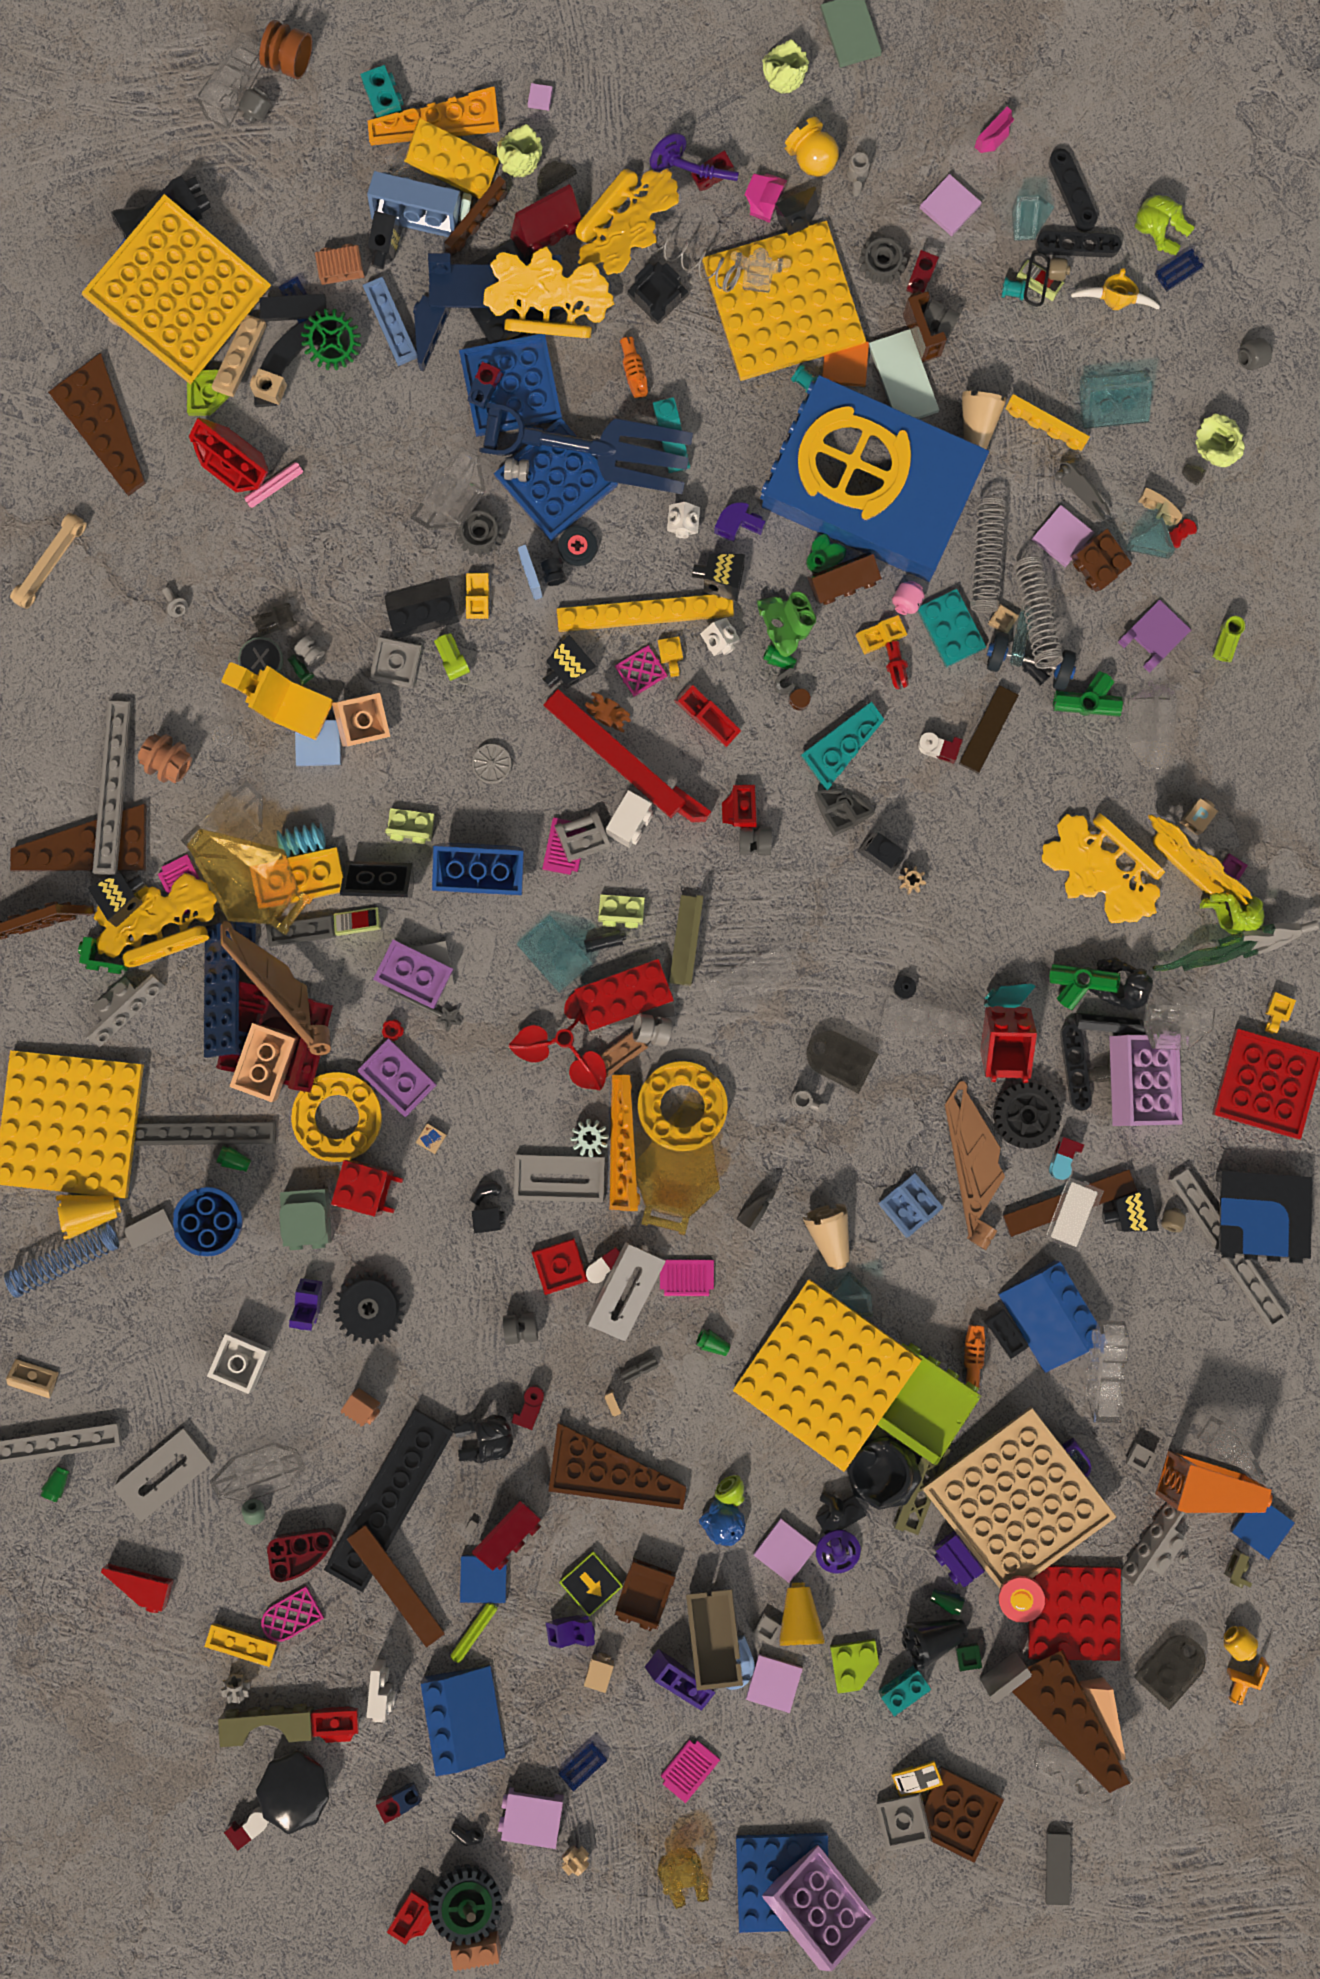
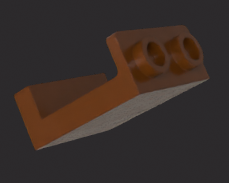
[903,291,947,363]
[615,1558,676,1631]

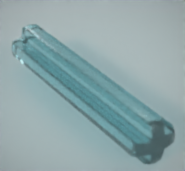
[1010,611,1031,667]

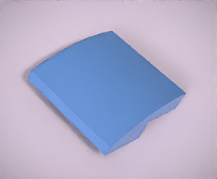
[878,1173,944,1238]

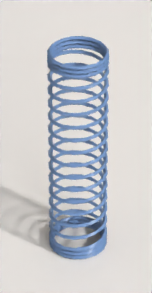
[4,1223,119,1298]

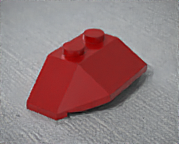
[189,417,269,493]

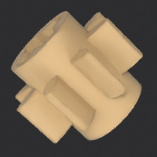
[898,866,926,894]
[561,1845,589,1876]

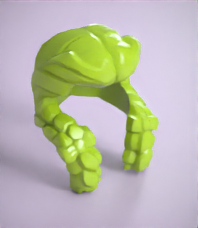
[1134,195,1195,255]
[1200,892,1265,935]

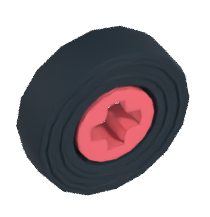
[558,526,598,567]

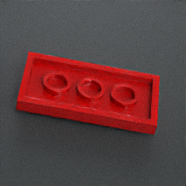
[574,959,674,1031]

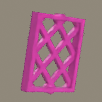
[615,645,668,697]

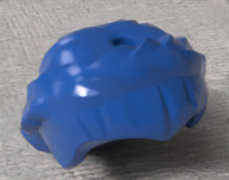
[699,1499,746,1546]

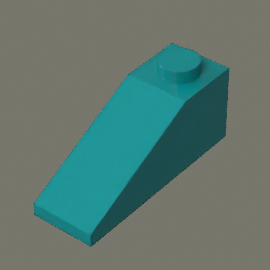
[653,397,690,473]

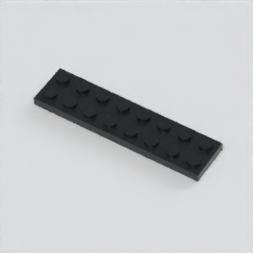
[324,1409,454,1593]

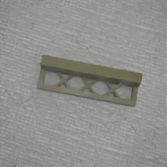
[669,895,703,986]
[892,1448,951,1535]

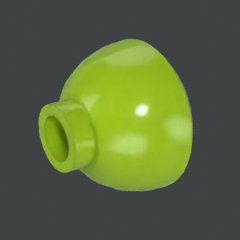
[715,1475,745,1506]

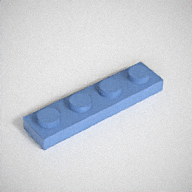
[363,277,417,366]

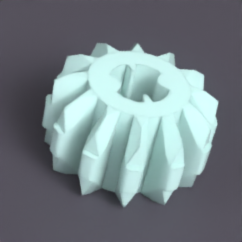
[571,1119,609,1157]

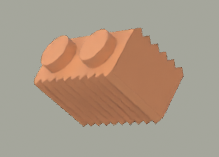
[315,244,365,285]
[341,1388,381,1427]
[450,1931,501,1972]

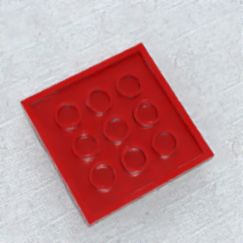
[1212,1029,1320,1140]
[1028,1565,1121,1661]

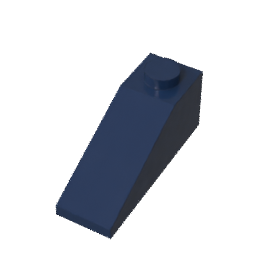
[413,295,449,372]

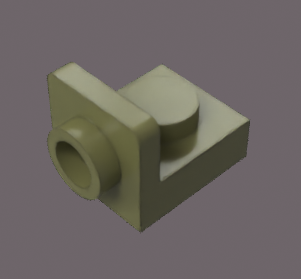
[1224,1549,1253,1588]

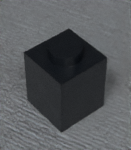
[471,1207,506,1234]

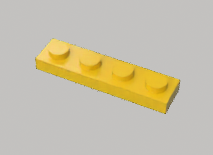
[1005,394,1090,451]

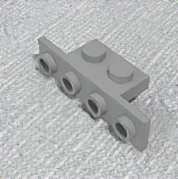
[85,974,166,1047]
[1121,1503,1187,1586]

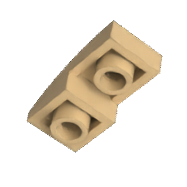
[1138,488,1183,526]

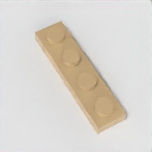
[212,315,267,397]

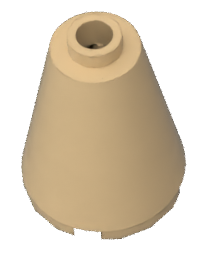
[962,391,1006,450]
[803,1204,850,1269]

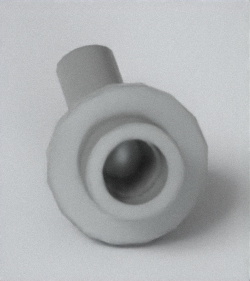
[162,587,188,617]

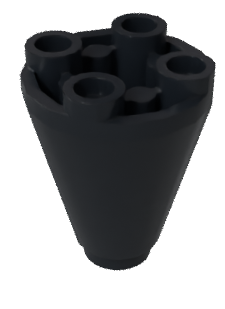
[902,1619,968,1670]

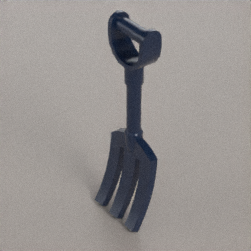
[479,403,693,494]

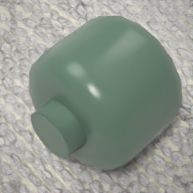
[241,1499,266,1525]

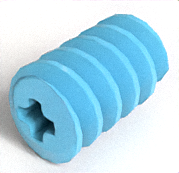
[276,822,326,857]

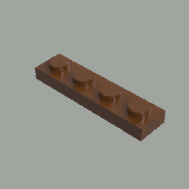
[444,176,507,256]

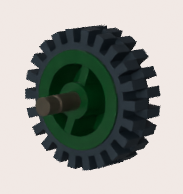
[428,1864,502,1945]

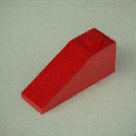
[101,1563,174,1613]

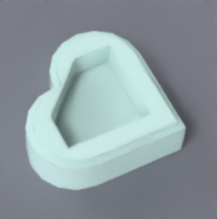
[459,193,472,221]

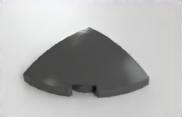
[814,789,875,837]
[737,1189,776,1231]

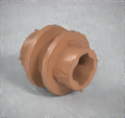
[138,733,192,784]

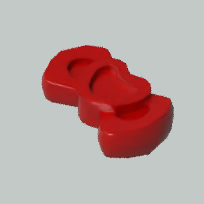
[1166,519,1197,548]

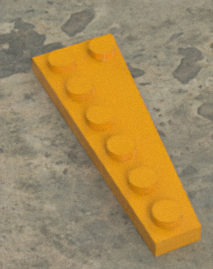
[367,87,500,146]
[609,1075,640,1211]

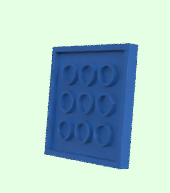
[459,334,562,437]
[494,418,618,541]
[736,1833,829,1933]

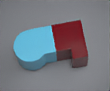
[1049,1137,1084,1180]

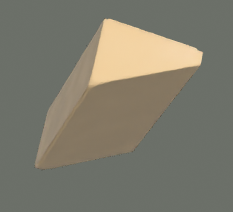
[6,1359,59,1398]

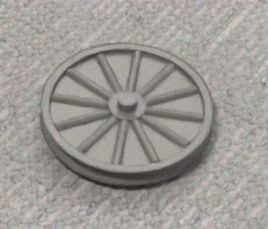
[472,744,512,784]

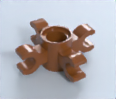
[585,692,631,733]

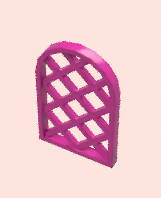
[261,1586,324,1642]

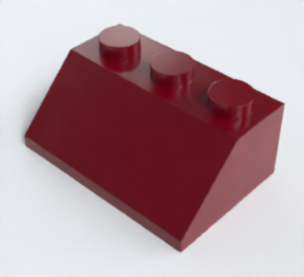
[510,184,581,258]
[472,1500,542,1571]

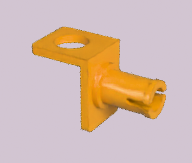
[1227,1657,1269,1705]

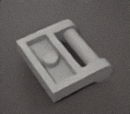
[554,811,610,862]

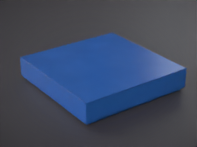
[1230,1505,1295,1560]
[460,1555,507,1603]

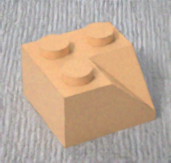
[332,693,390,747]

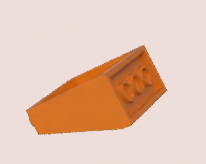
[1155,1451,1273,1513]

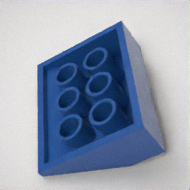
[998,1260,1108,1373]
[421,1665,506,1776]

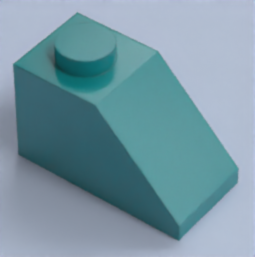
[984,983,1036,1008]

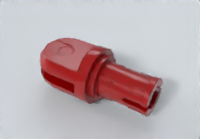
[885,641,909,689]

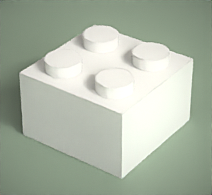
[606,790,653,848]
[207,1331,272,1394]

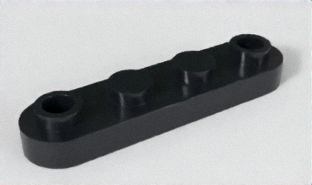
[1048,148,1098,232]

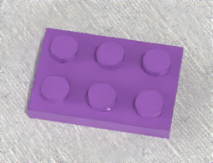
[373,940,454,1009]
[357,1038,437,1117]

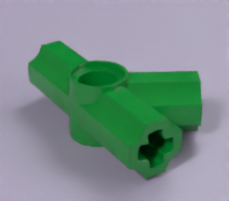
[1053,671,1123,717]
[1049,964,1121,1011]

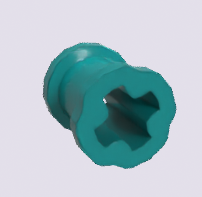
[1001,277,1026,301]
[791,365,818,393]

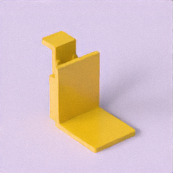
[221,662,334,740]

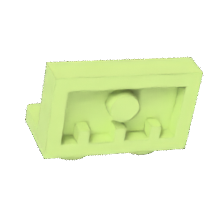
[385,808,435,844]
[598,895,645,928]

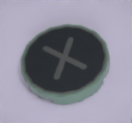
[238,637,284,675]

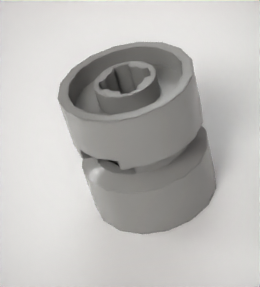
[633,1013,672,1047]

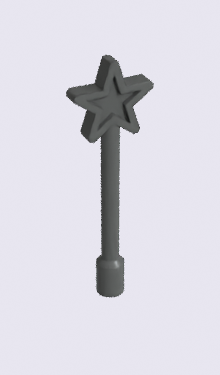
[387,988,461,1032]

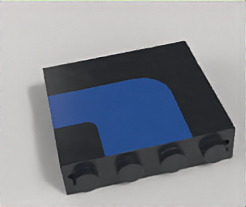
[1214,1171,1312,1264]

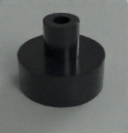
[893,976,916,999]

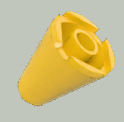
[56,1195,121,1240]
[779,1582,825,1646]

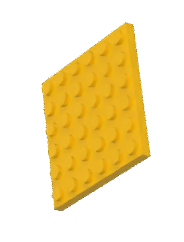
[81,194,271,385]
[702,221,866,381]
[0,1050,144,1199]
[733,1279,922,1472]

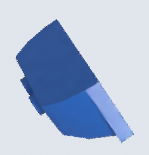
[432,842,524,895]

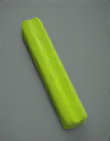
[450,1603,498,1663]

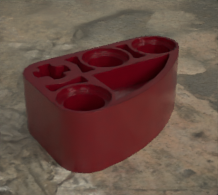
[267,1528,336,1582]

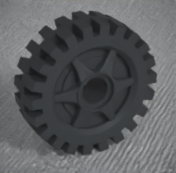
[993,1082,1062,1149]

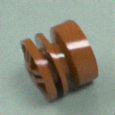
[259,20,312,80]

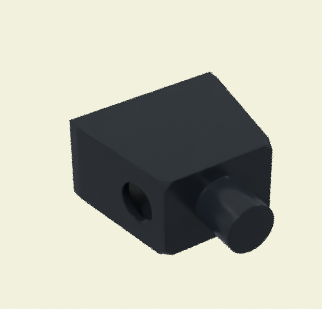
[858,832,905,876]

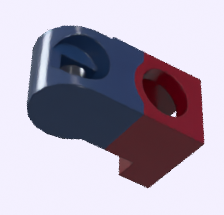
[467,362,503,409]
[376,1782,423,1824]

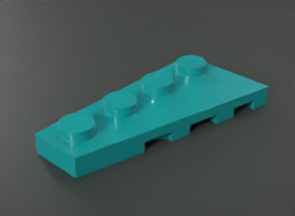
[800,702,885,790]

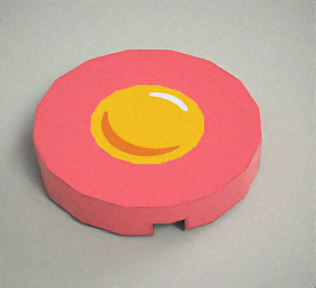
[999,1575,1045,1623]

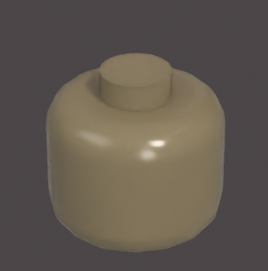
[1048,258,1071,281]
[1161,1208,1186,1233]

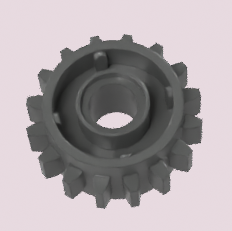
[859,235,907,286]
[455,507,504,557]

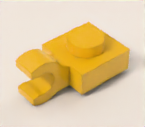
[658,636,683,677]
[1264,992,1296,1034]

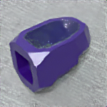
[1062,1438,1092,1477]

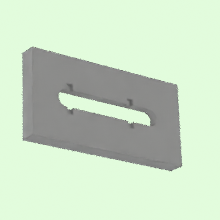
[514,1155,605,1202]
[585,1242,666,1341]
[113,1428,213,1522]

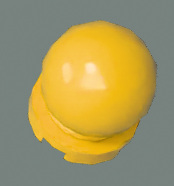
[784,116,839,177]

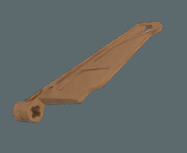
[220,921,331,1055]
[945,1081,1005,1250]

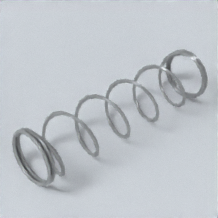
[647,219,741,292]

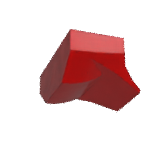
[673,785,711,823]
[722,785,757,827]
[311,1706,359,1743]
[386,1889,432,1945]

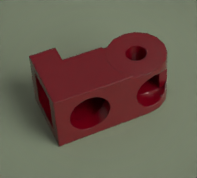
[691,150,735,191]
[906,250,939,294]
[511,1385,545,1430]

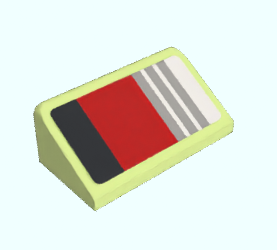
[1016,260,1065,301]
[334,907,381,936]

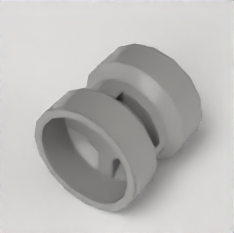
[504,457,529,482]
[294,636,325,667]

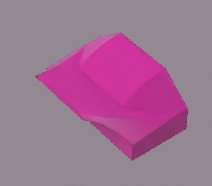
[975,107,1014,153]
[745,173,787,223]

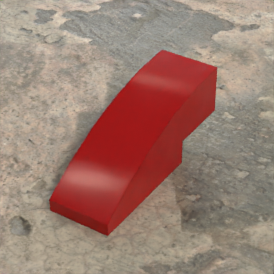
[674,685,741,747]

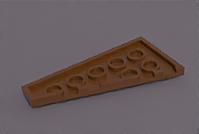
[10,804,146,872]
[0,901,95,940]
[548,1422,686,1510]
[1012,1650,1131,1793]

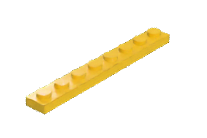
[557,595,734,632]

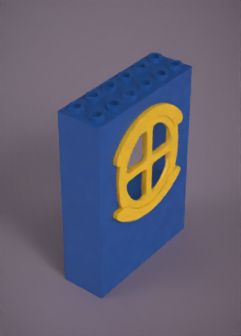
[760,375,989,582]

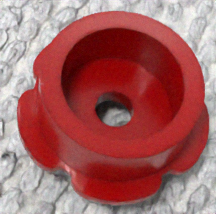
[382,1019,404,1041]

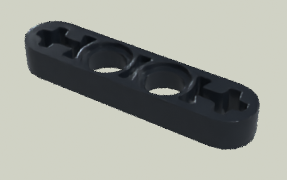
[1035,231,1122,258]
[1060,1024,1092,1111]

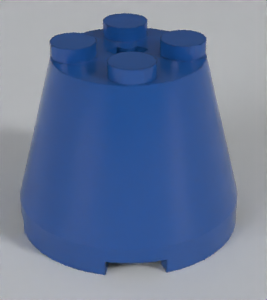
[173,1187,243,1256]

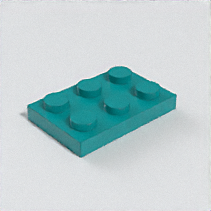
[917,589,986,668]

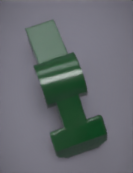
[287,654,315,685]

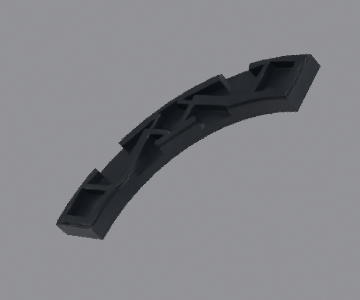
[254,314,338,408]

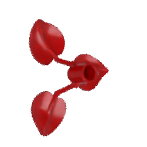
[509,992,606,1090]

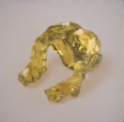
[657,1847,709,1909]

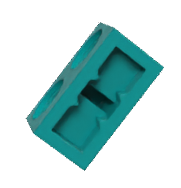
[360,65,404,118]
[878,1665,932,1717]

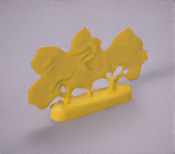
[576,168,679,275]
[483,246,614,338]
[1042,813,1165,923]
[1148,815,1253,906]
[94,873,219,967]

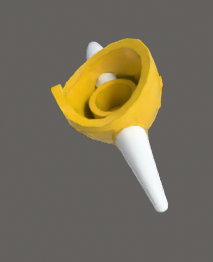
[1071,268,1160,310]

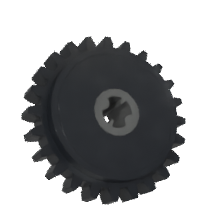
[333,1272,406,1344]

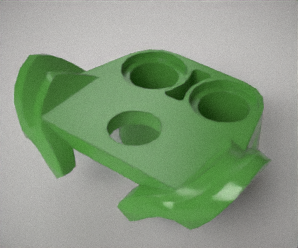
[757,591,816,657]

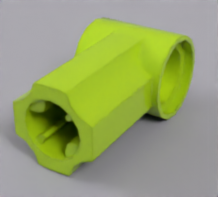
[1212,616,1245,663]
[434,633,470,681]

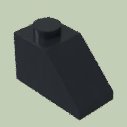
[775,186,819,236]

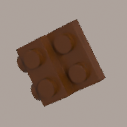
[1070,529,1132,592]

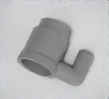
[847,152,870,196]
[790,1089,828,1113]

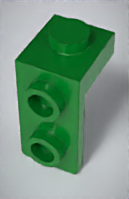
[78,937,129,974]

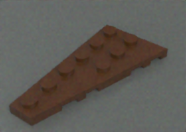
[48,353,146,497]

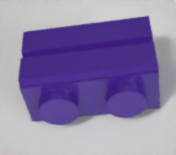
[933,1531,985,1587]

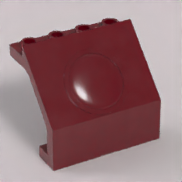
[216,981,333,1093]

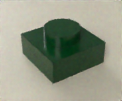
[955,1643,982,1672]

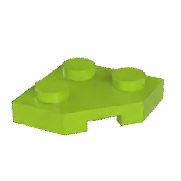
[187,370,230,416]
[830,1639,879,1694]

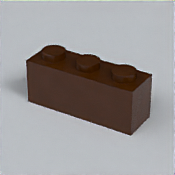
[807,552,882,605]

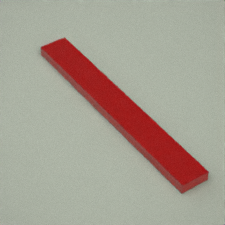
[543,689,686,819]

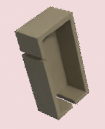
[686,1588,744,1691]

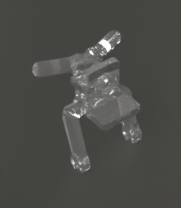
[731,248,791,293]

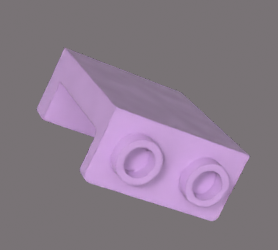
[498,1787,564,1849]

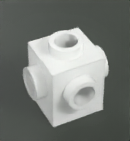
[667,502,700,538]
[700,618,740,656]

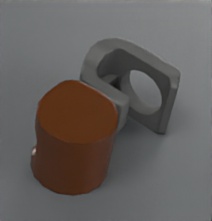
[774,668,811,711]

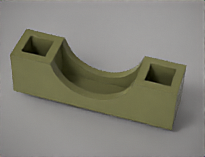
[218,1704,314,1747]

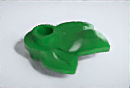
[806,534,846,573]

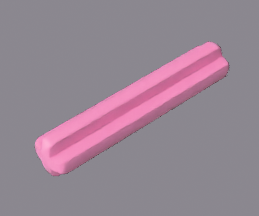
[244,462,303,508]

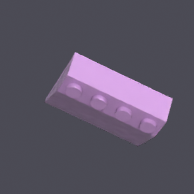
[1109,1035,1183,1126]
[762,1845,876,1971]

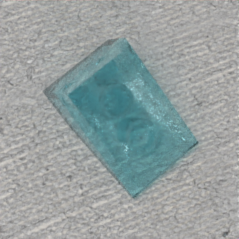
[516,915,593,994]

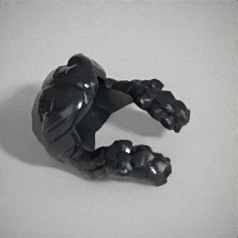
[1089,957,1153,1011]
[454,1414,513,1464]

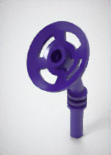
[650,133,739,181]
[816,1530,861,1574]

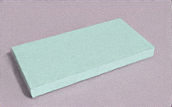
[869,329,939,419]

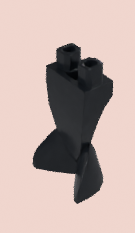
[111,175,211,240]

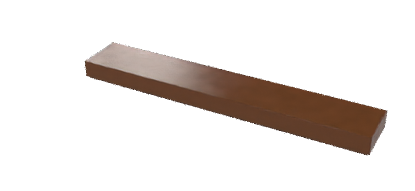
[1002,1169,1137,1237]
[347,1523,445,1648]

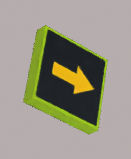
[559,1550,623,1617]

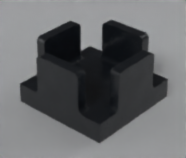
[627,262,689,325]

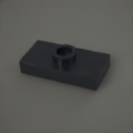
[984,1308,1029,1359]

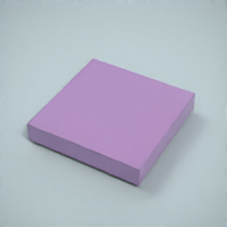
[920,174,982,237]
[1032,505,1095,568]
[753,1517,817,1583]
[746,1654,803,1713]

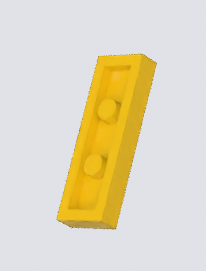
[204,1623,278,1667]

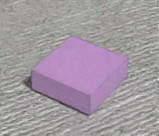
[528,83,553,111]

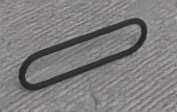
[1024,252,1050,307]

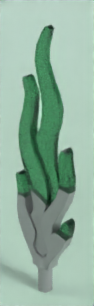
[1152,921,1319,971]

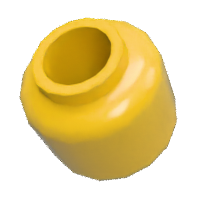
[1223,1626,1258,1661]

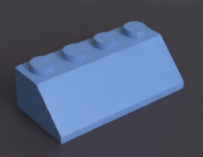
[367,171,461,237]

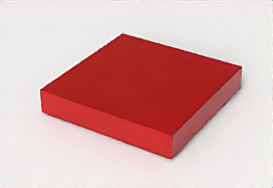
[532,1238,588,1295]

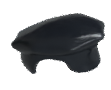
[846,1436,922,1510]
[256,1751,329,1834]

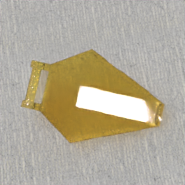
[187,829,313,935]
[635,1101,720,1236]

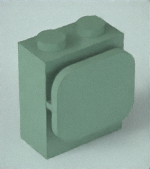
[279,1189,332,1250]

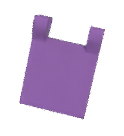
[1118,600,1191,673]

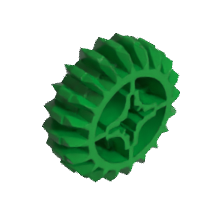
[301,309,361,370]

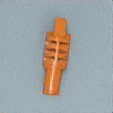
[620,336,648,398]
[964,1325,985,1389]

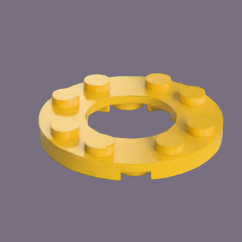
[638,1061,728,1151]
[291,1072,382,1162]

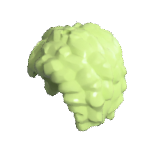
[762,39,809,94]
[497,124,543,178]
[1195,413,1245,467]

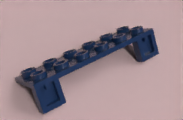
[428,253,562,309]
[204,920,256,1058]

